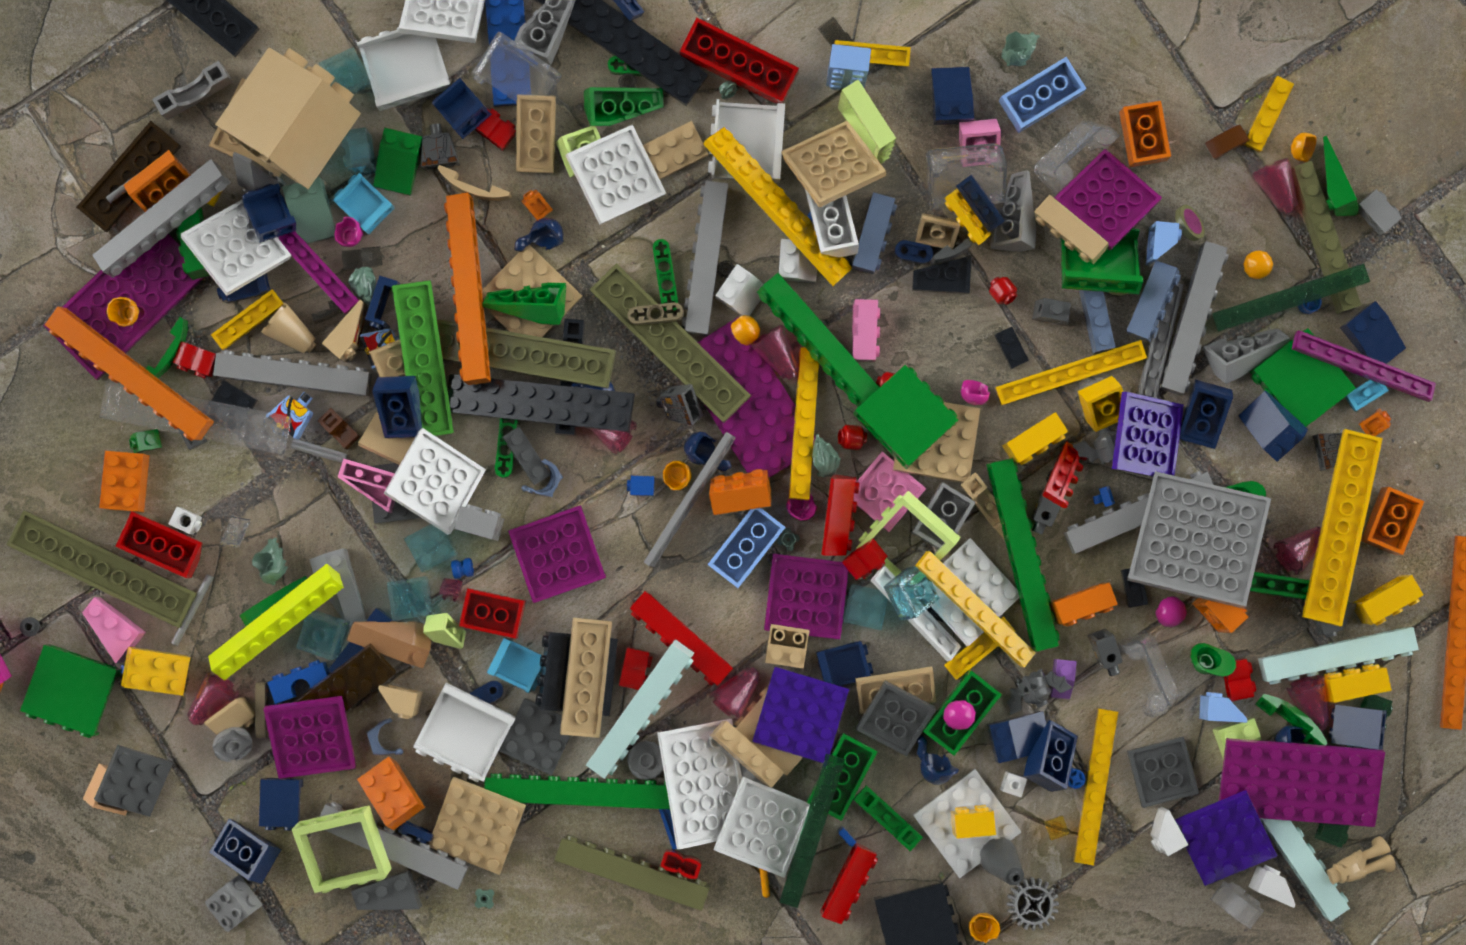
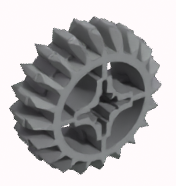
[1006,877,1059,931]

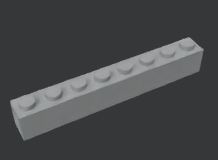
[92,159,231,278]
[682,180,728,336]
[1159,241,1229,395]
[213,350,372,397]
[1064,470,1213,554]
[320,802,469,890]

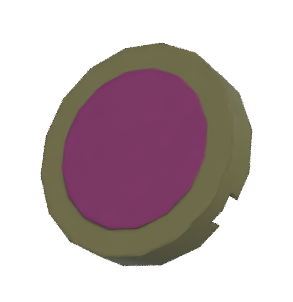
[1175,205,1205,241]

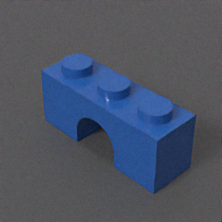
[267,660,330,704]

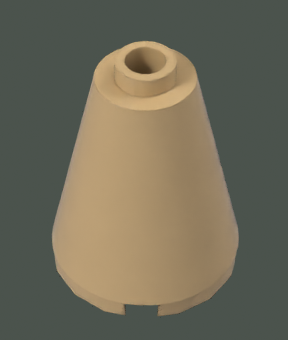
[261,303,316,353]

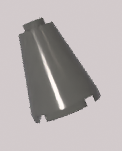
[980,837,1024,885]

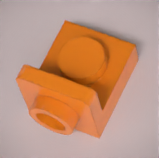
[521,189,553,220]
[1359,408,1391,436]

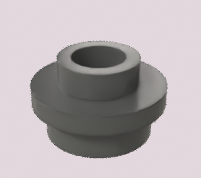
[20,617,40,637]

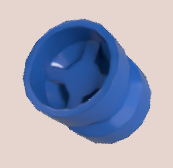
[1297,293,1322,314]
[451,558,474,580]

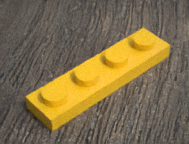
[835,40,911,67]
[1244,76,1294,153]
[211,289,284,350]
[944,616,1016,680]

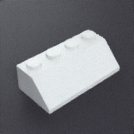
[805,189,859,257]

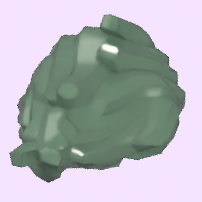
[1001,31,1040,66]
[348,267,376,307]
[812,434,841,478]
[252,537,288,586]

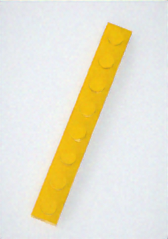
[995,340,1147,406]
[789,347,819,501]
[915,551,1036,668]
[1074,708,1118,865]

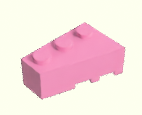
[82,597,146,664]

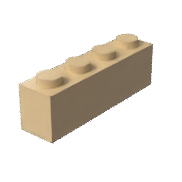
[1034,194,1109,264]
[710,721,784,787]

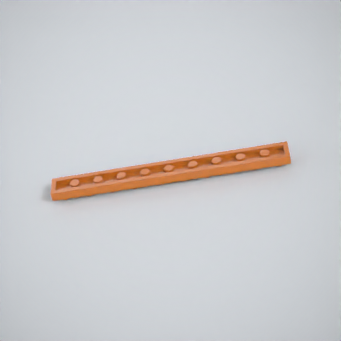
[1440,536,1466,730]

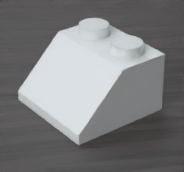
[779,239,817,283]
[715,264,764,316]
[1151,806,1188,856]
[1248,865,1296,908]

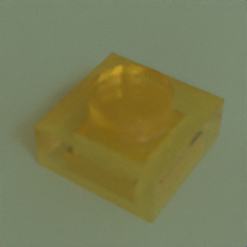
[1044,815,1069,840]

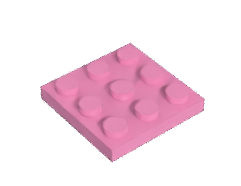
[854,451,926,533]

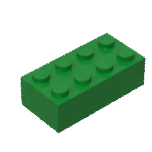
[923,670,1002,756]
[806,732,878,821]

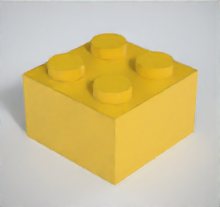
[1077,376,1123,432]
[950,805,996,839]

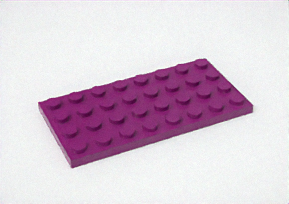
[43,233,205,380]
[697,317,816,478]
[1219,738,1385,827]

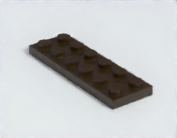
[76,121,181,233]
[292,643,396,712]

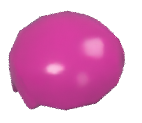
[334,217,363,247]
[961,380,990,406]
[786,495,817,521]
[1155,596,1187,628]
[944,700,976,730]

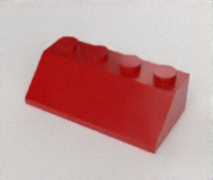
[821,474,860,556]
[115,511,203,578]
[820,842,878,925]

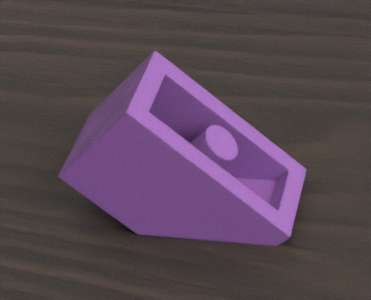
[1050,659,1077,699]

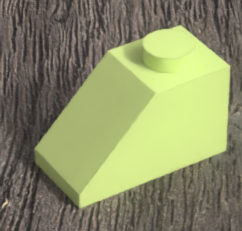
[423,613,466,649]

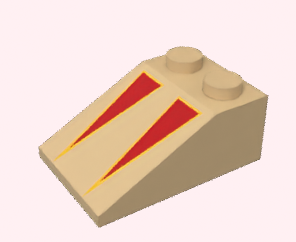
[322,300,369,362]

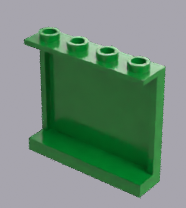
[1060,229,1143,294]
[1250,328,1356,427]
[853,365,958,470]
[20,644,122,738]

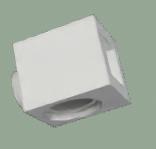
[168,507,202,535]
[1000,771,1027,797]

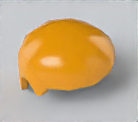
[1291,132,1317,162]
[1243,250,1273,279]
[106,297,139,327]
[731,315,760,346]
[663,460,692,490]
[968,913,1000,943]

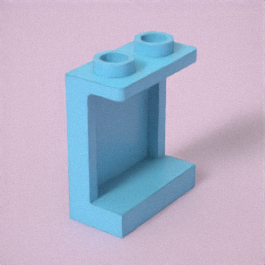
[333,173,395,235]
[487,638,542,693]

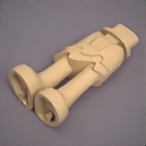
[1327,836,1396,884]

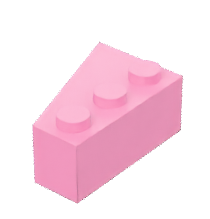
[852,299,880,362]
[338,458,395,513]

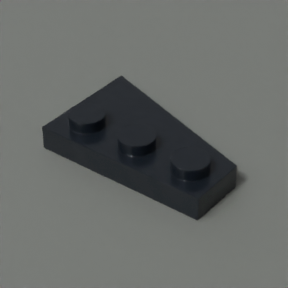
[912,255,972,294]

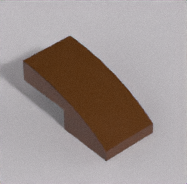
[1205,124,1250,160]
[318,408,360,450]

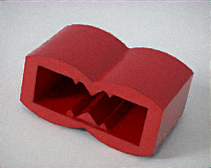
[474,108,516,151]
[173,341,216,379]
[842,538,888,580]
[619,647,653,690]
[1223,658,1256,701]
[660,849,702,879]

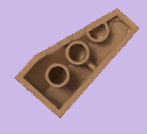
[347,621,431,668]

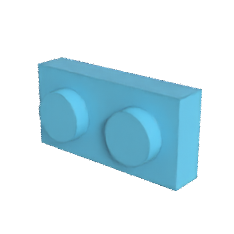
[1345,379,1389,412]

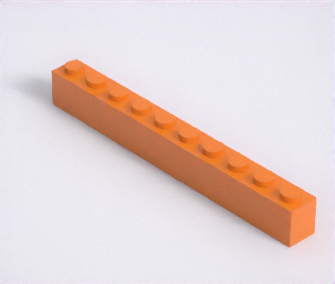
[444,192,491,385]
[45,306,214,441]

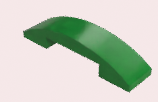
[146,317,188,378]
[239,576,308,626]
[1255,694,1327,746]
[853,785,923,851]

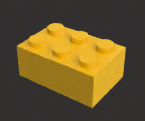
[1002,412,1068,465]
[1353,575,1424,626]
[121,647,190,696]
[1319,664,1392,703]

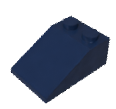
[931,67,974,125]
[1340,301,1406,364]
[372,376,422,438]
[1180,379,1233,449]
[1238,390,1308,462]
[987,711,1046,763]
[1023,720,1078,792]
[209,818,282,884]

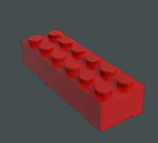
[680,17,799,104]
[630,591,733,686]

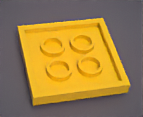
[945,189,992,245]

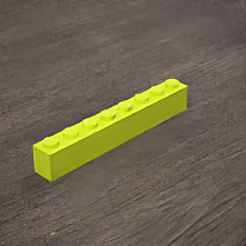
[208,564,344,681]

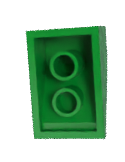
[373,127,422,196]

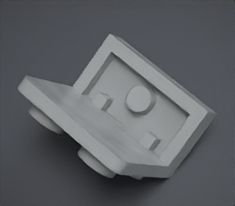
[205,874,263,932]

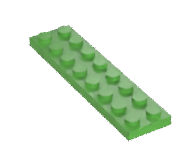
[392,280,454,436]

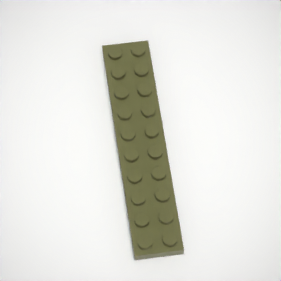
[590,263,751,423]
[437,319,616,389]
[6,510,197,628]

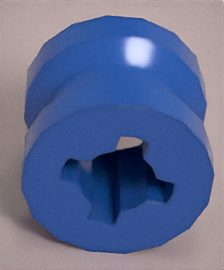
[1068,768,1085,789]

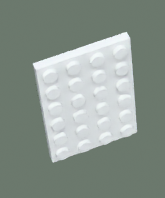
[657,718,742,849]

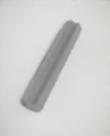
[291,439,347,463]

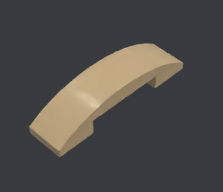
[438,165,512,201]
[961,472,1005,541]

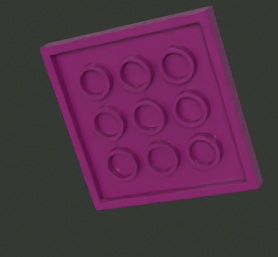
[1054,149,1162,250]
[508,505,606,603]
[764,554,849,639]
[263,696,356,779]

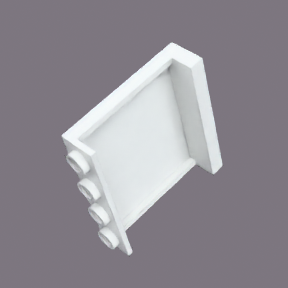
[356,27,451,111]
[708,99,785,183]
[413,683,516,782]

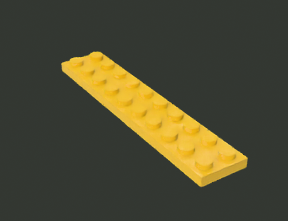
[703,127,852,286]
[1302,429,1383,627]

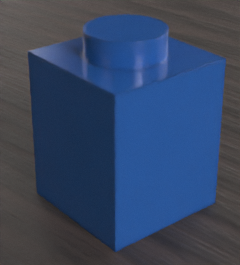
[627,476,655,496]

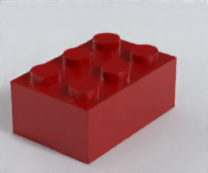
[459,588,526,639]

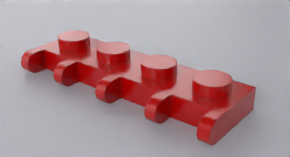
[1042,441,1087,508]

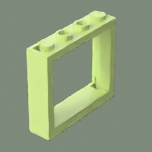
[838,80,896,164]
[856,491,961,592]
[292,805,392,893]

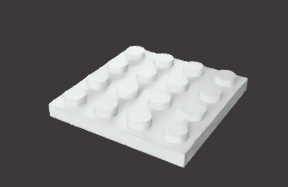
[399,0,485,43]
[565,125,666,225]
[181,200,291,296]
[383,428,486,535]
[915,538,1020,646]
[913,769,1021,878]
[713,777,813,878]

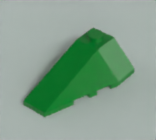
[584,87,664,126]
[1323,135,1358,216]
[482,283,567,325]

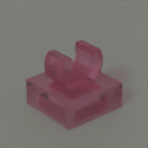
[439,578,463,602]

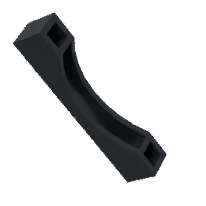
[555,318,585,437]

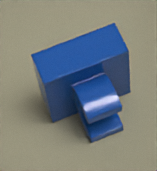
[1092,486,1115,507]

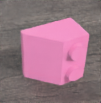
[959,119,1001,167]

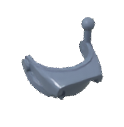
[521,459,563,497]
[367,718,404,755]

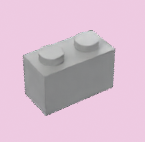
[1358,189,1402,236]

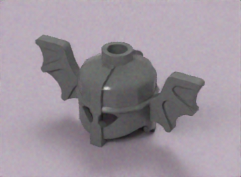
[1073,427,1117,465]
[1006,668,1072,715]

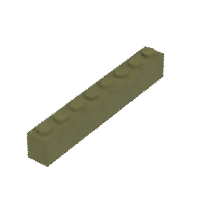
[1288,161,1361,314]
[554,834,710,911]

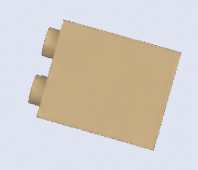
[215,48,361,189]

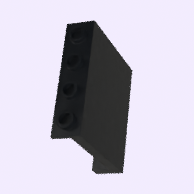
[535,631,618,716]
[874,880,962,945]

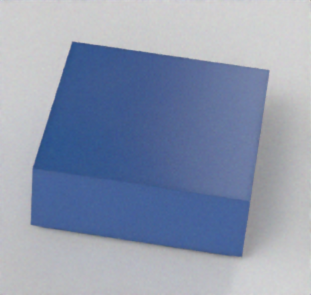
[837,826,856,847]

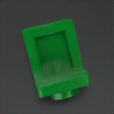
[129,429,162,453]

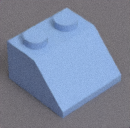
[1145,221,1182,266]
[1199,692,1247,723]

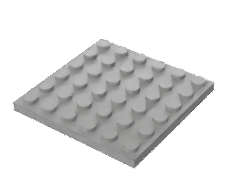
[1128,472,1271,609]

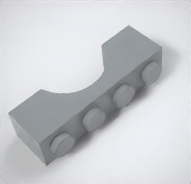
[152,61,233,121]

